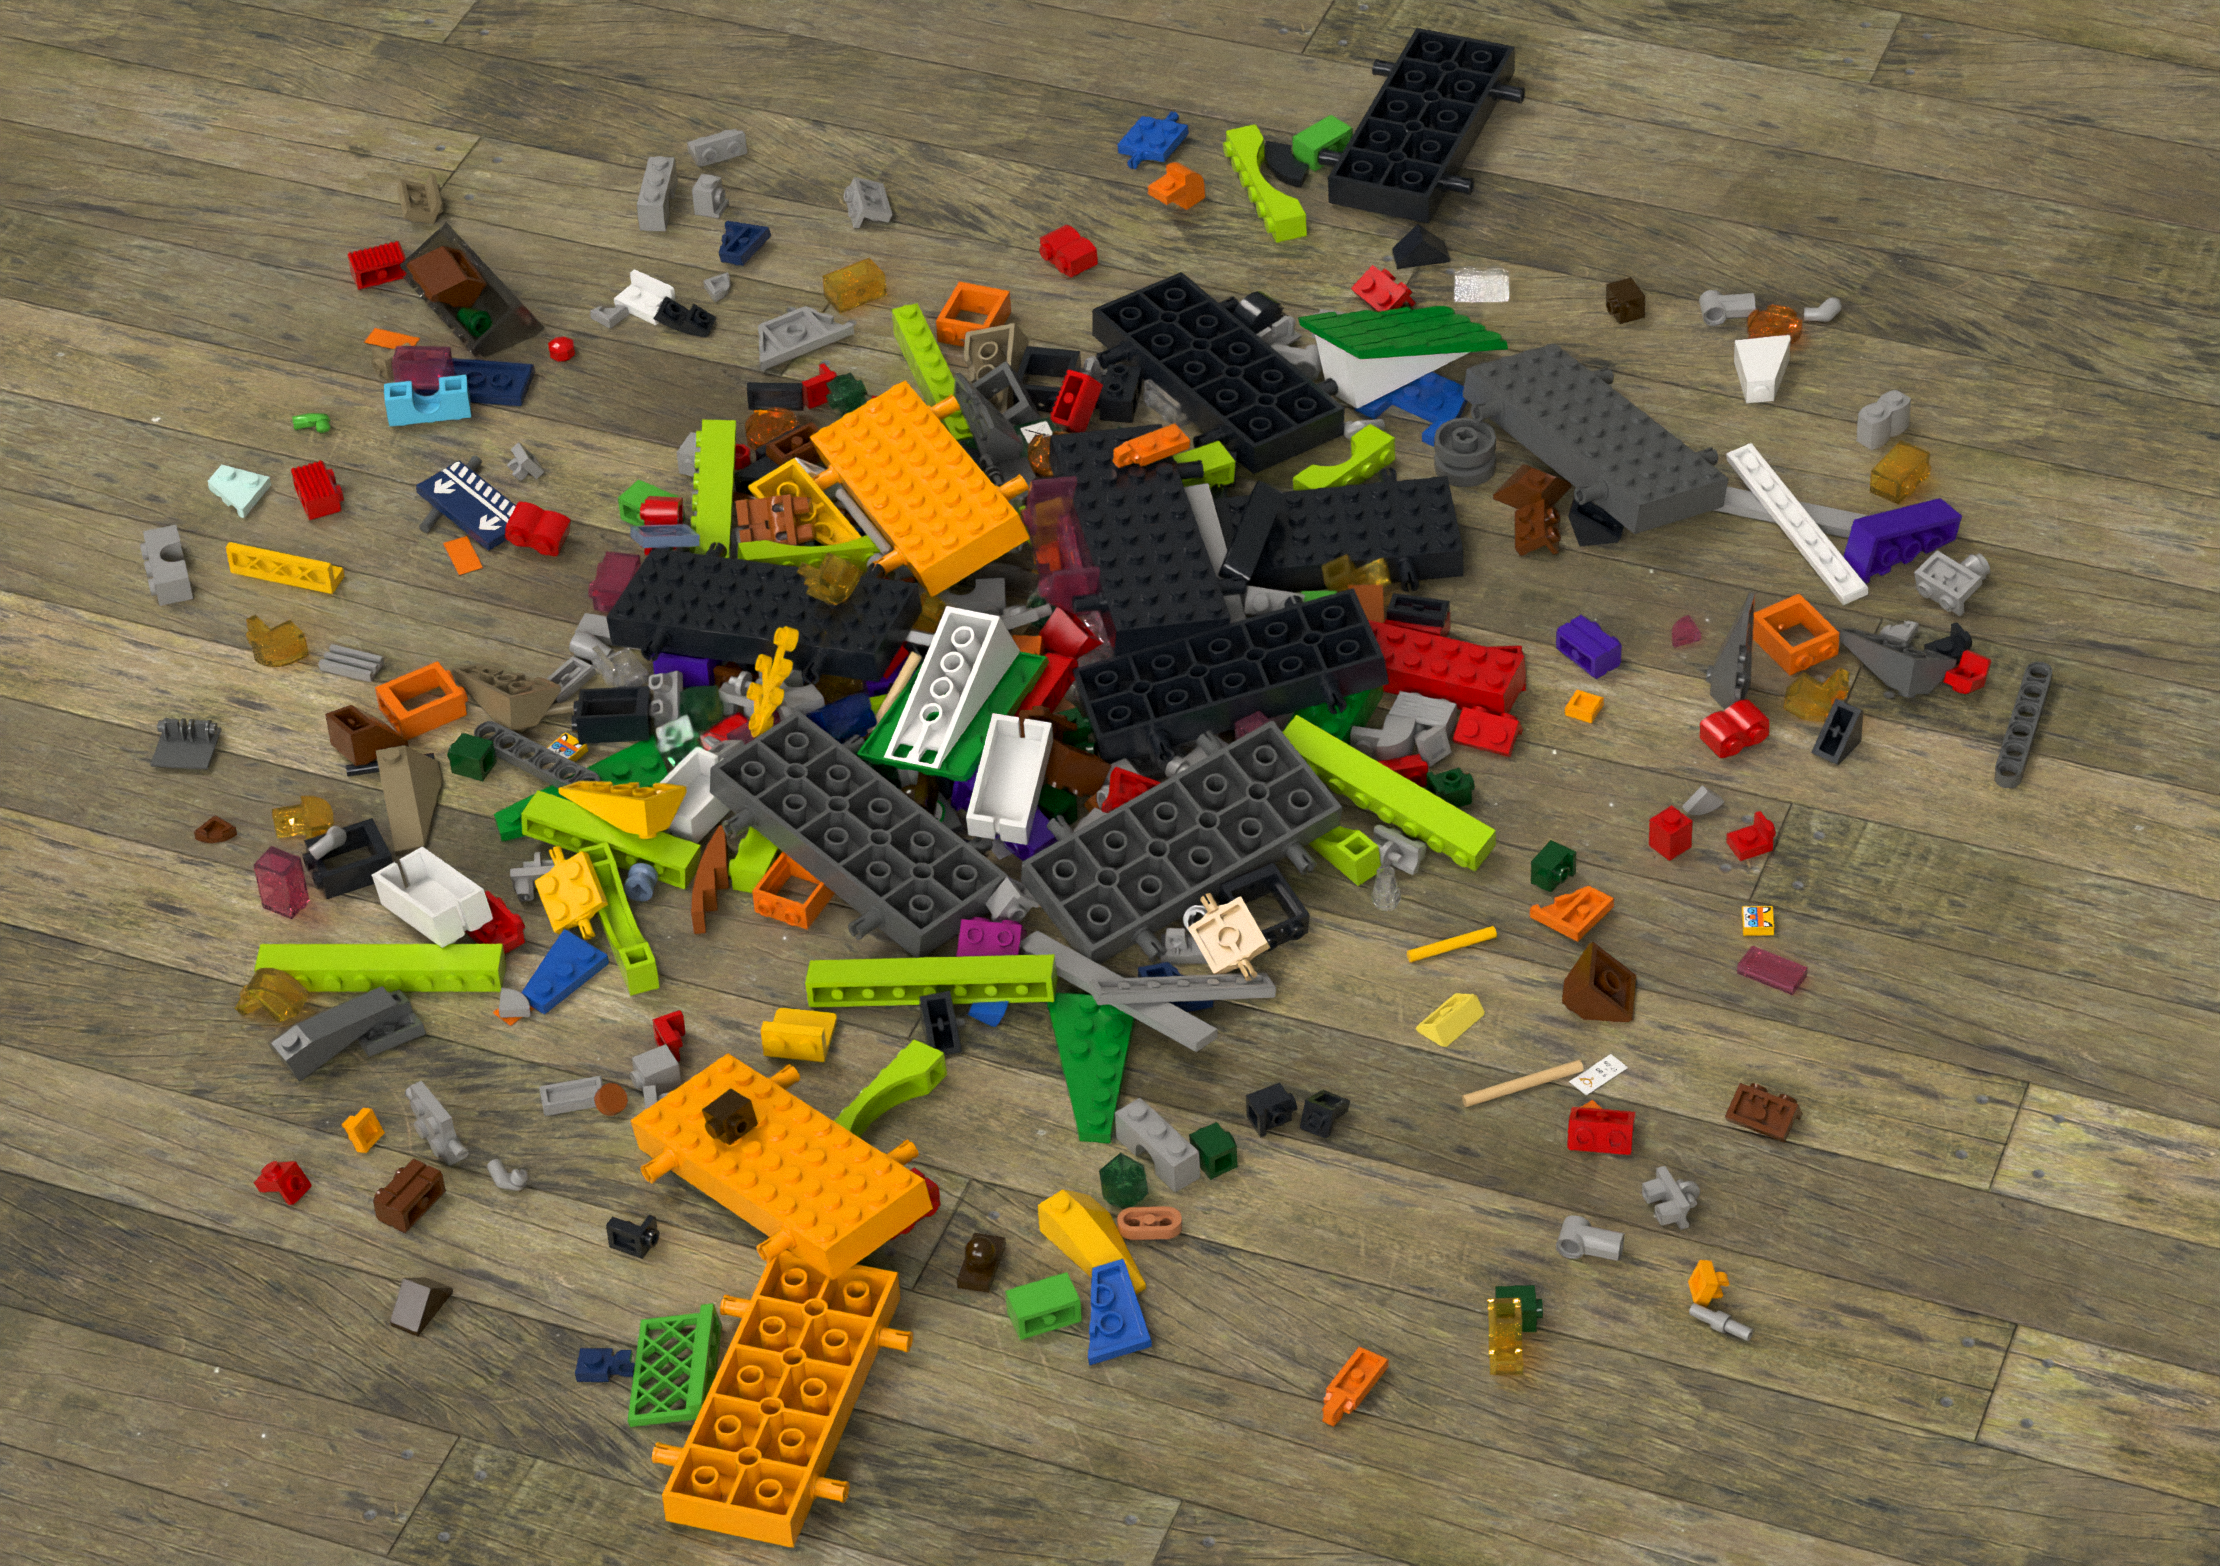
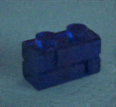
[806,692,877,744]

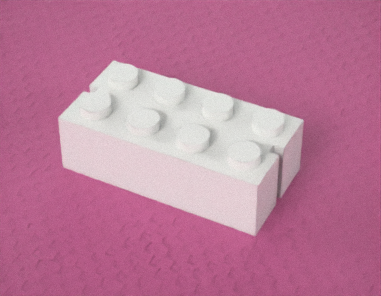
[966,713,1053,845]
[372,847,493,948]

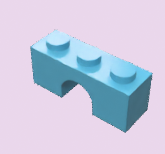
[384,375,471,427]

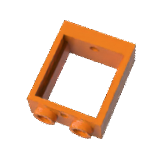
[936,282,1011,347]
[1753,594,1840,676]
[375,661,468,740]
[752,852,835,930]

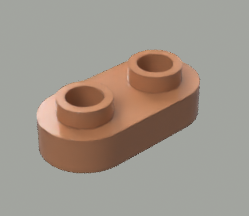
[1117,1206,1182,1240]

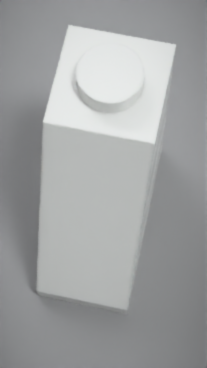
[1734,335,1791,404]

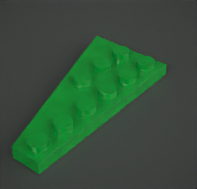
[494,734,668,842]
[1046,992,1135,1143]

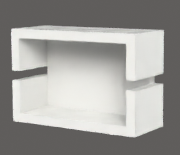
[660,747,731,844]

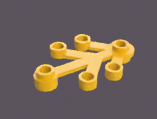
[747,626,799,738]

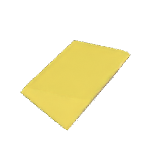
[1416,993,1485,1047]

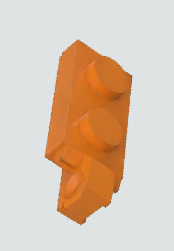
[1113,423,1190,468]
[1322,1347,1389,1427]

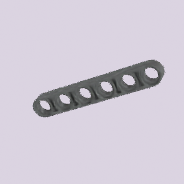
[1994,661,2052,788]
[474,721,601,788]

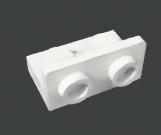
[614,270,676,325]

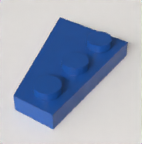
[521,929,609,1015]
[1088,1259,1152,1366]

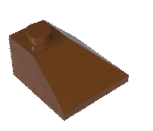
[1493,464,1571,509]
[1562,942,1636,1022]

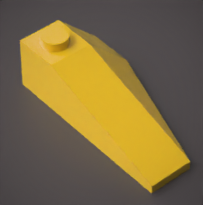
[748,458,861,546]
[558,781,687,839]
[1038,1189,1146,1295]

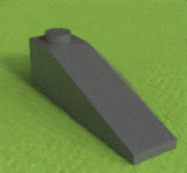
[954,373,1024,464]
[1835,628,1956,698]
[267,986,399,1082]

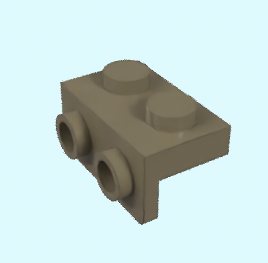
[397,173,444,225]

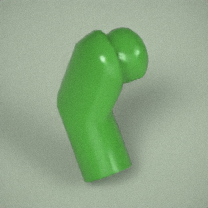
[292,413,331,433]

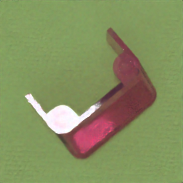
[1021,476,1100,616]

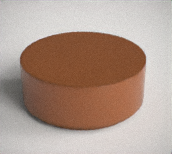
[594,1083,628,1116]

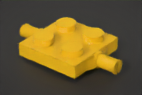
[534,846,608,940]

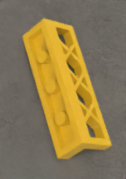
[225,542,345,594]

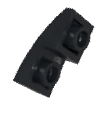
[653,296,717,337]

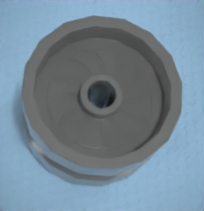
[1434,417,1496,487]

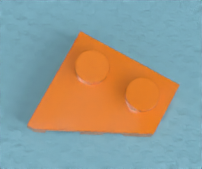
[1530,886,1614,942]

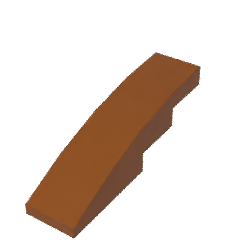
[691,825,729,934]

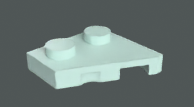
[208,464,271,518]

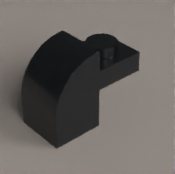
[1233,291,1289,334]

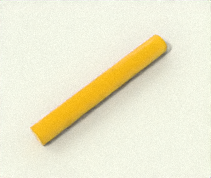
[1407,926,1497,963]

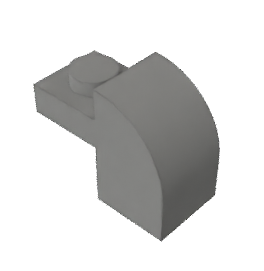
[1350,714,1416,761]

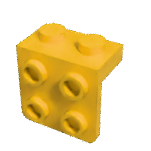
[760,1008,837,1062]

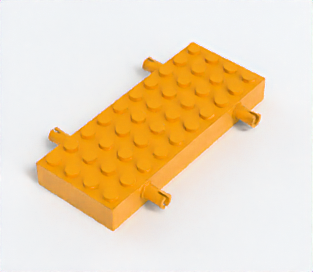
[810,380,1030,598]
[630,1053,933,1280]
[652,1250,913,1548]

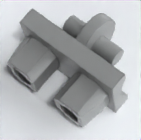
[649,671,689,729]
[712,671,763,720]
[1373,824,1427,875]
[510,852,555,902]
[1642,1166,1700,1230]

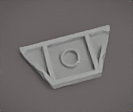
[758,306,854,371]

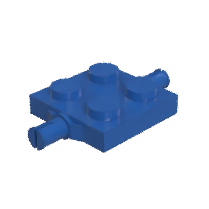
[1117,111,1189,169]

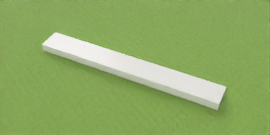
[1726,443,1868,605]

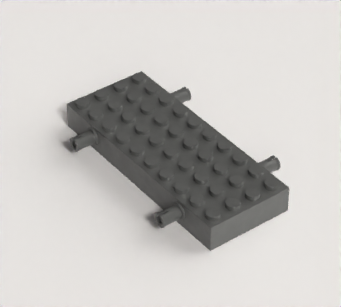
[1463,343,1729,534]
[710,711,1008,958]
[1021,720,1342,964]

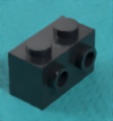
[1095,364,1143,423]

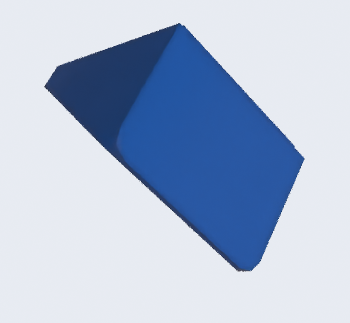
[968,1001,1009,1027]

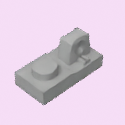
[1160,928,1208,964]

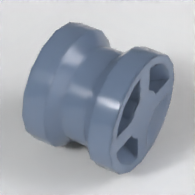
[623,863,658,902]

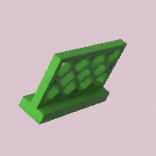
[627,1303,722,1427]

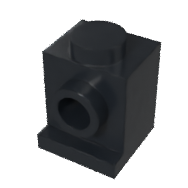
[1246,1082,1297,1138]

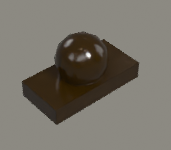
[901,772,940,817]
[957,1233,1006,1293]

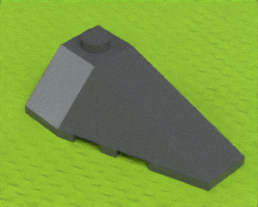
[1706,592,1755,710]

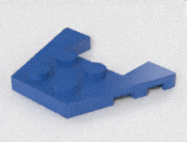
[1355,372,1468,447]

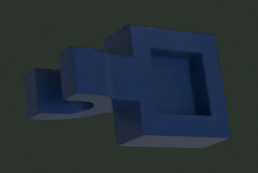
[575,1348,635,1382]

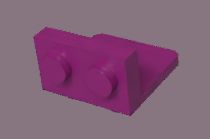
[956,917,1027,957]

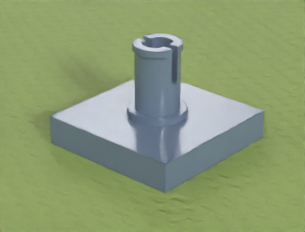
[630,524,700,551]

